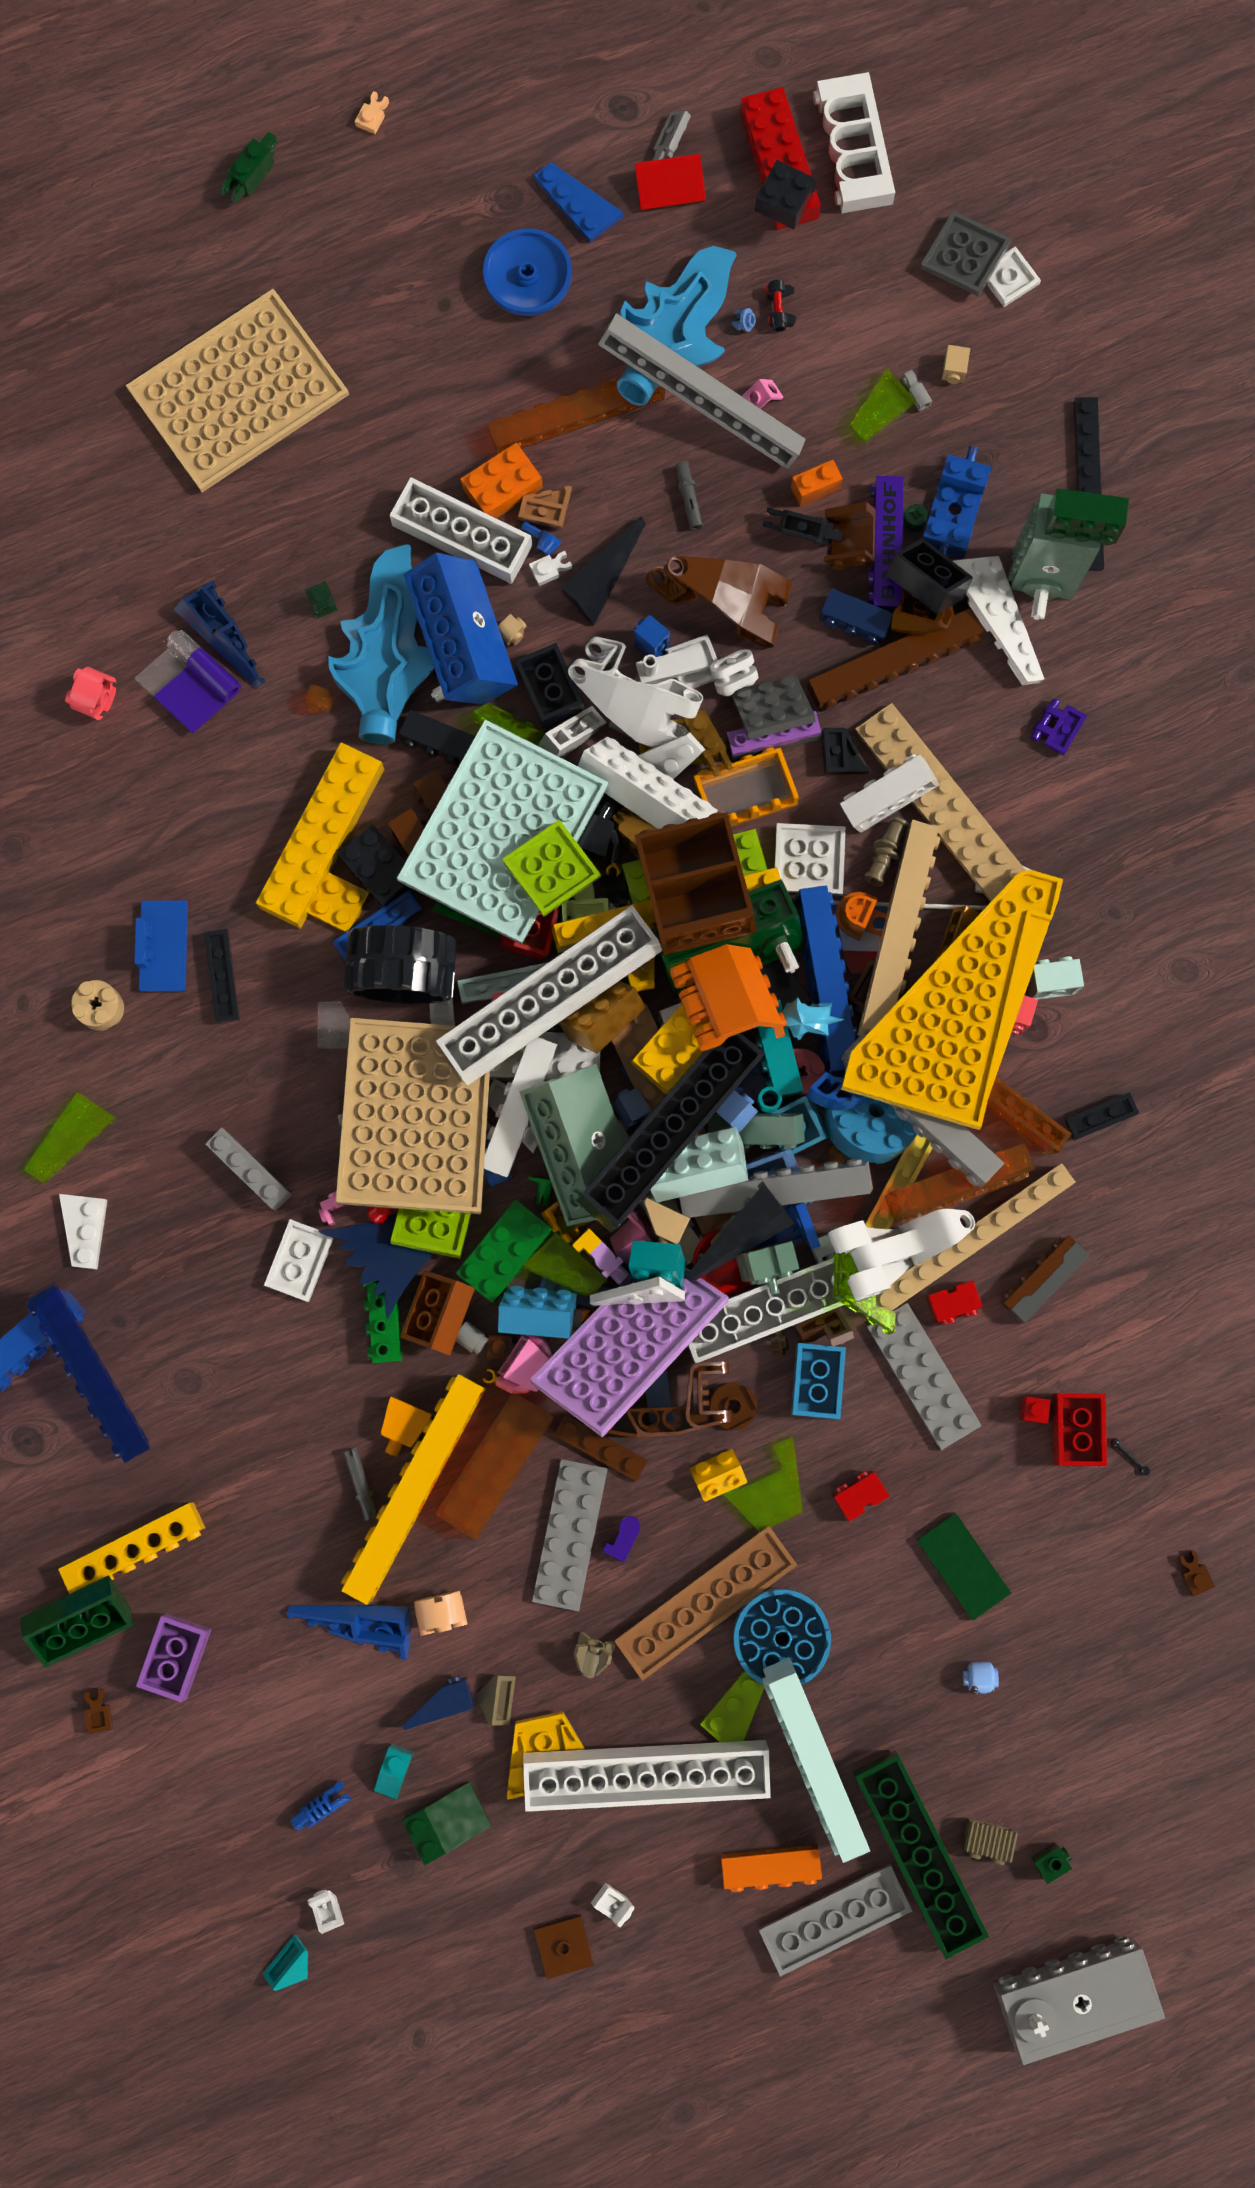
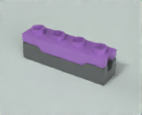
[726,711,822,762]

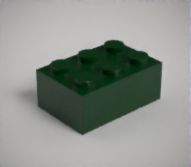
[1045,488,1129,545]

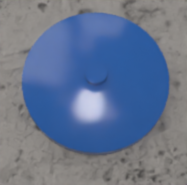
[483,228,572,316]

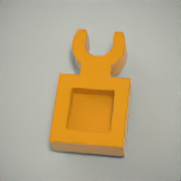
[540,1201,580,1244]

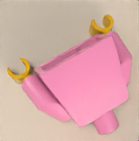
[483,1334,552,1394]

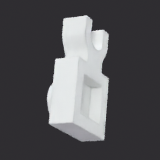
[529,551,572,586]

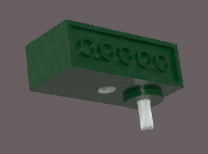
[650,879,804,999]

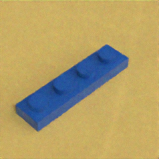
[332,890,422,961]

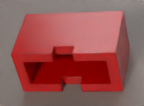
[926,1280,983,1326]
[832,1470,890,1522]

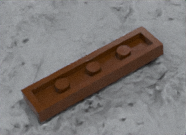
[554,1414,648,1482]

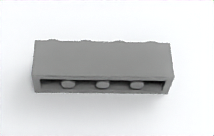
[206,1127,292,1211]

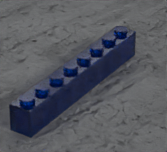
[26,1281,150,1463]

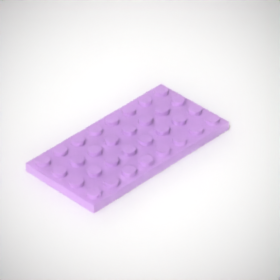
[530,1268,729,1437]

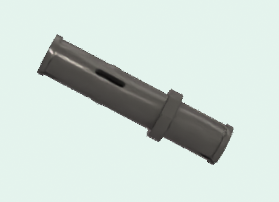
[675,461,703,531]
[343,1448,378,1521]

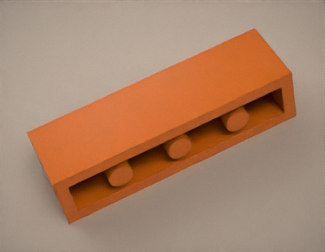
[720,1844,822,1892]

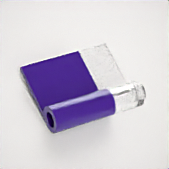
[135,630,241,734]

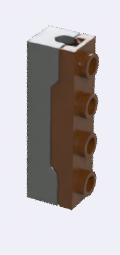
[1001,1236,1090,1324]

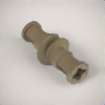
[864,817,909,886]

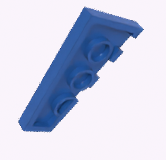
[534,162,624,243]

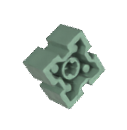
[736,1241,799,1295]

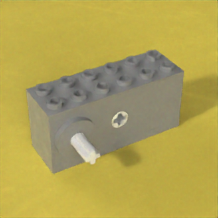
[993,1936,1165,2065]

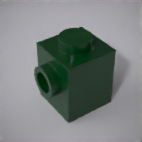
[1031,1843,1072,1884]

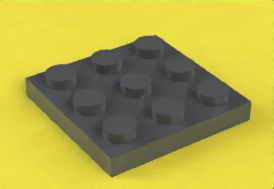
[920,211,1012,297]
[731,675,816,740]

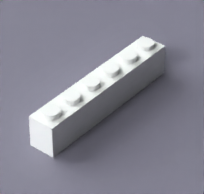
[484,1037,558,1177]

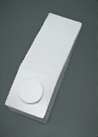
[538,706,607,759]

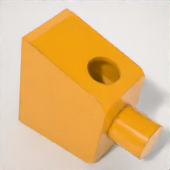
[381,1397,434,1457]

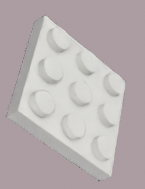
[774,823,846,896]

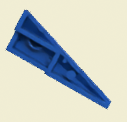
[286,1605,412,1660]

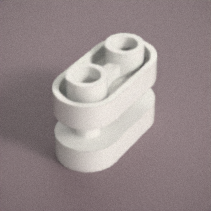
[710,649,759,696]

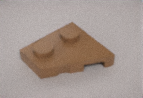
[518,486,572,530]

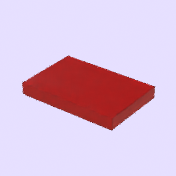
[634,154,706,210]

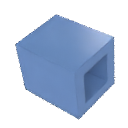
[612,1088,651,1129]
[716,1090,758,1133]

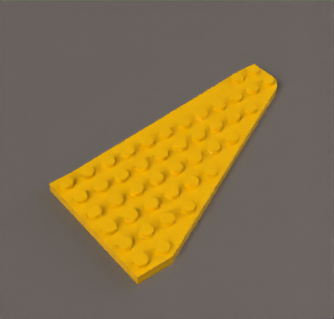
[841,870,1063,1130]

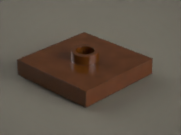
[534,1915,594,1979]

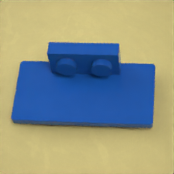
[135,900,188,992]

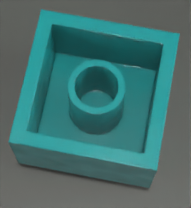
[629,1240,686,1290]

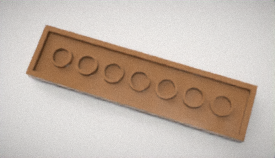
[614,1525,797,1681]

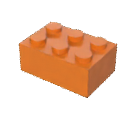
[461,442,543,519]

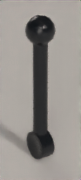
[1110,1438,1150,1476]

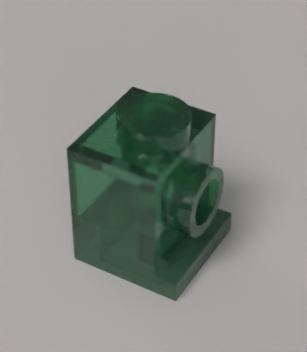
[305,581,338,619]

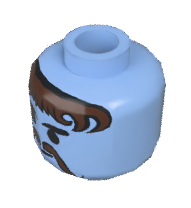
[962,1662,999,1694]

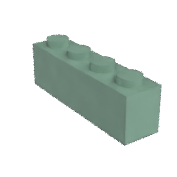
[708,1113,804,1149]

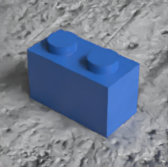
[634,615,670,657]

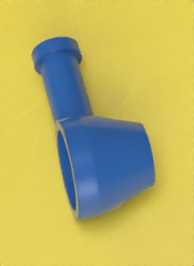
[521,521,561,555]

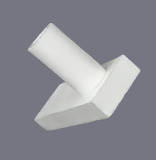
[636,645,708,684]

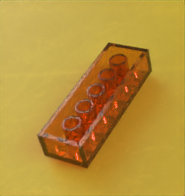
[884,1143,1035,1224]
[436,1391,554,1540]

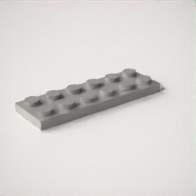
[866,1303,982,1450]
[532,1459,608,1612]
[758,1864,912,1977]

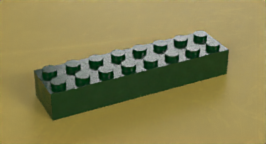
[852,1751,989,1960]

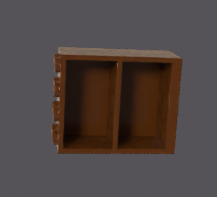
[635,812,756,956]

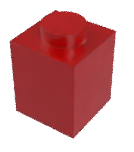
[1019,1396,1051,1424]

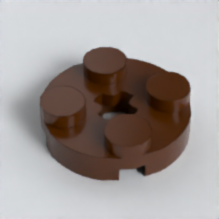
[710,1383,757,1430]

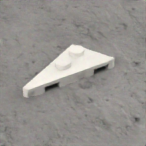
[590,1277,685,1306]

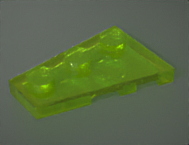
[850,368,916,444]
[471,703,549,746]
[523,1233,607,1298]

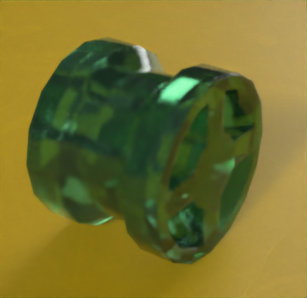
[903,504,928,532]

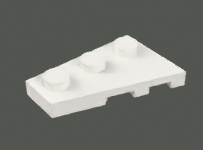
[637,732,705,779]

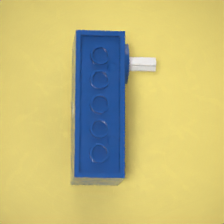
[403,553,518,705]

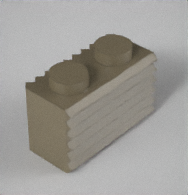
[961,1818,1018,1865]

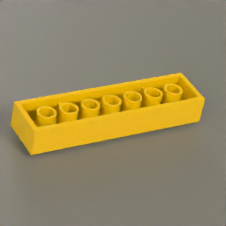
[256,742,385,929]

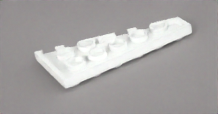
[953,556,1044,685]

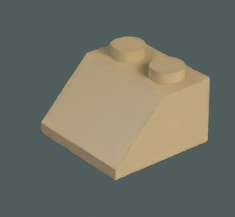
[644,1198,690,1244]

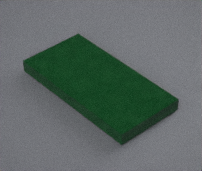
[917,1513,1011,1621]

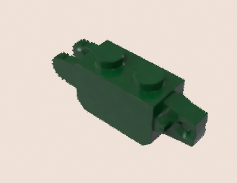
[220,132,278,203]

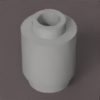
[456,1321,489,1355]

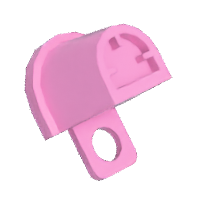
[610,1211,659,1265]

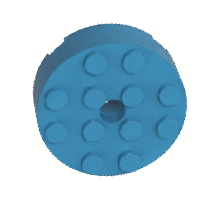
[824,1077,917,1164]
[733,1588,831,1685]

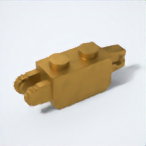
[683,709,733,777]
[612,809,657,860]

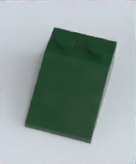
[402,1781,492,1866]

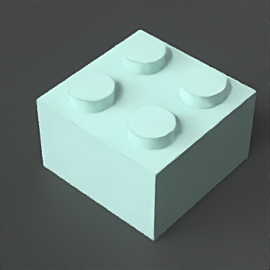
[1027,956,1084,1000]

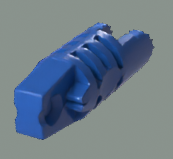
[290,1781,351,1830]

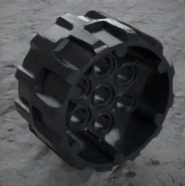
[344,925,456,1004]

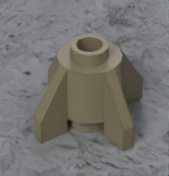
[574,1632,616,1678]

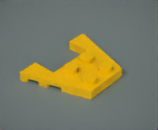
[507,1711,585,1800]

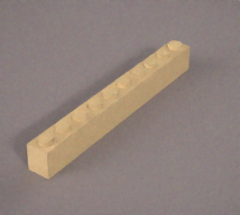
[857,820,940,1036]
[867,1163,1076,1318]

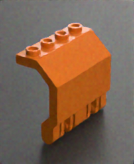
[669,944,787,1051]

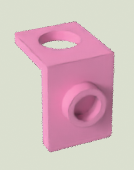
[742,379,784,409]

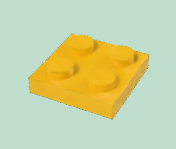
[307,872,370,933]

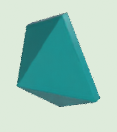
[263,1935,308,1991]

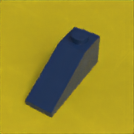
[402,1675,475,1730]

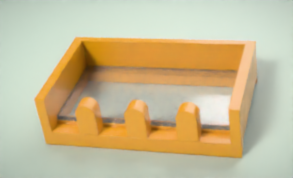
[694,747,799,827]

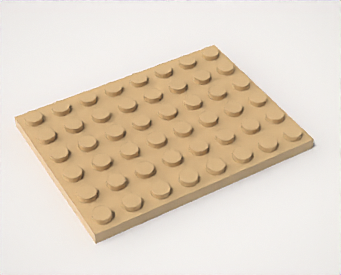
[126,289,349,492]
[336,1018,490,1214]

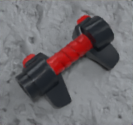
[766,280,796,332]

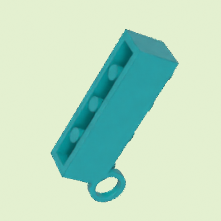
[754,1000,804,1113]

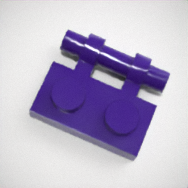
[1030,698,1087,756]

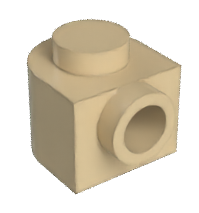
[498,614,527,646]

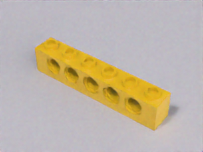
[58,1502,205,1594]

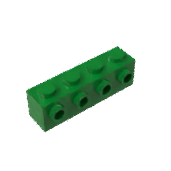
[363,1280,403,1364]

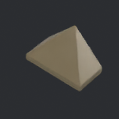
[476,1675,516,1725]

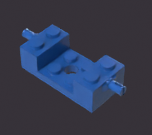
[923,446,991,559]

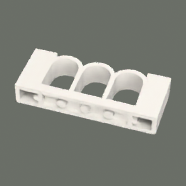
[813,72,895,214]

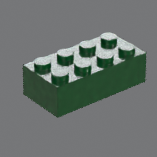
[20,1575,133,1668]

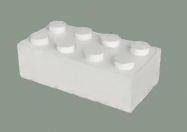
[840,755,940,833]

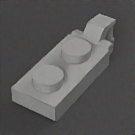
[652,111,691,161]

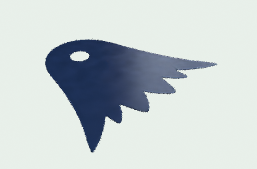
[318,1214,434,1319]

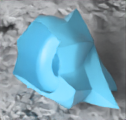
[783,997,845,1040]

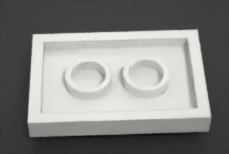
[264,1219,334,1302]

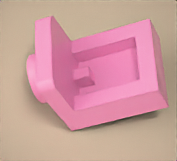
[318,1191,345,1226]

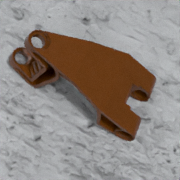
[646,556,793,648]
[607,1362,731,1438]

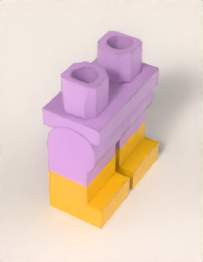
[572,1229,629,1285]

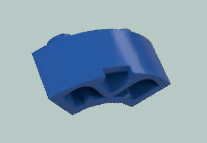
[806,1072,870,1110]

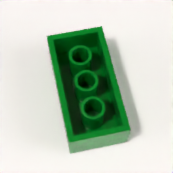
[456,1200,553,1304]

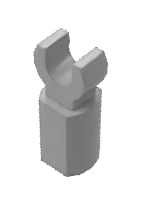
[902,370,932,411]

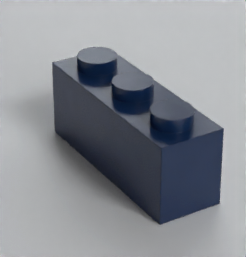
[819,588,893,645]

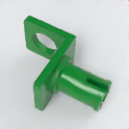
[529,1175,552,1206]

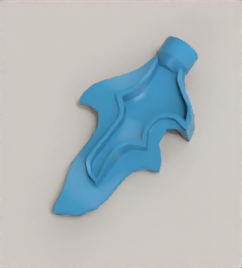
[617,246,737,406]
[328,544,434,745]

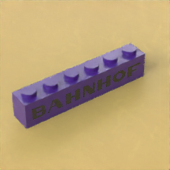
[868,476,904,613]

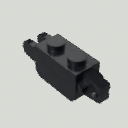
[763,507,843,544]

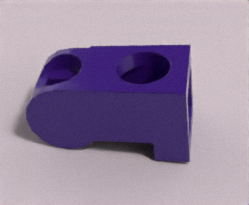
[603,1516,640,1562]

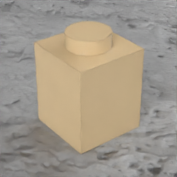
[942,345,970,384]

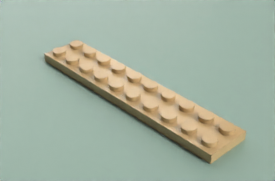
[855,703,1026,902]

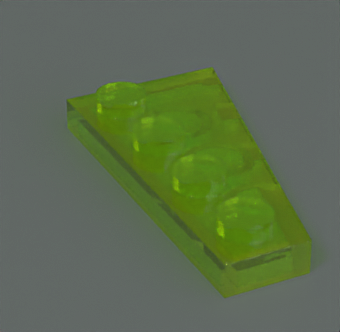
[24,1092,117,1183]

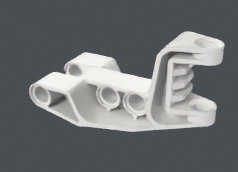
[568,637,703,748]
[828,1209,975,1301]

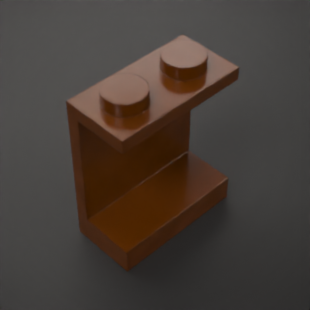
[824,502,876,570]

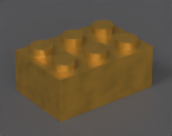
[559,981,646,1054]

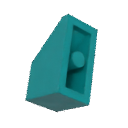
[374,1744,414,1800]

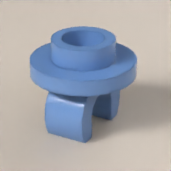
[732,308,756,332]

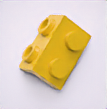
[689,1449,747,1501]

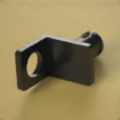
[599,872,632,910]

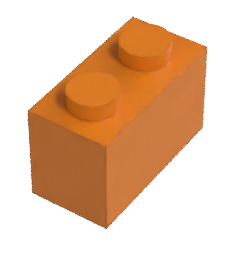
[791,459,843,507]

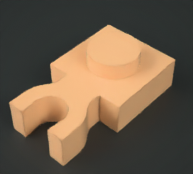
[355,91,389,134]

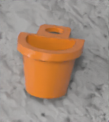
[835,892,887,941]

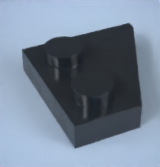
[821,728,869,774]

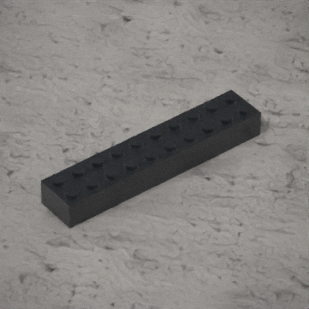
[575,1033,764,1233]

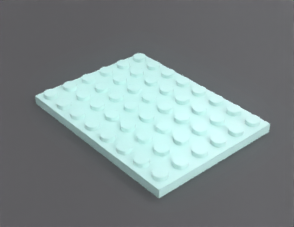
[397,720,609,945]

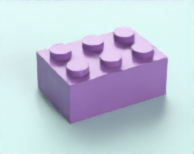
[136,1613,212,1703]

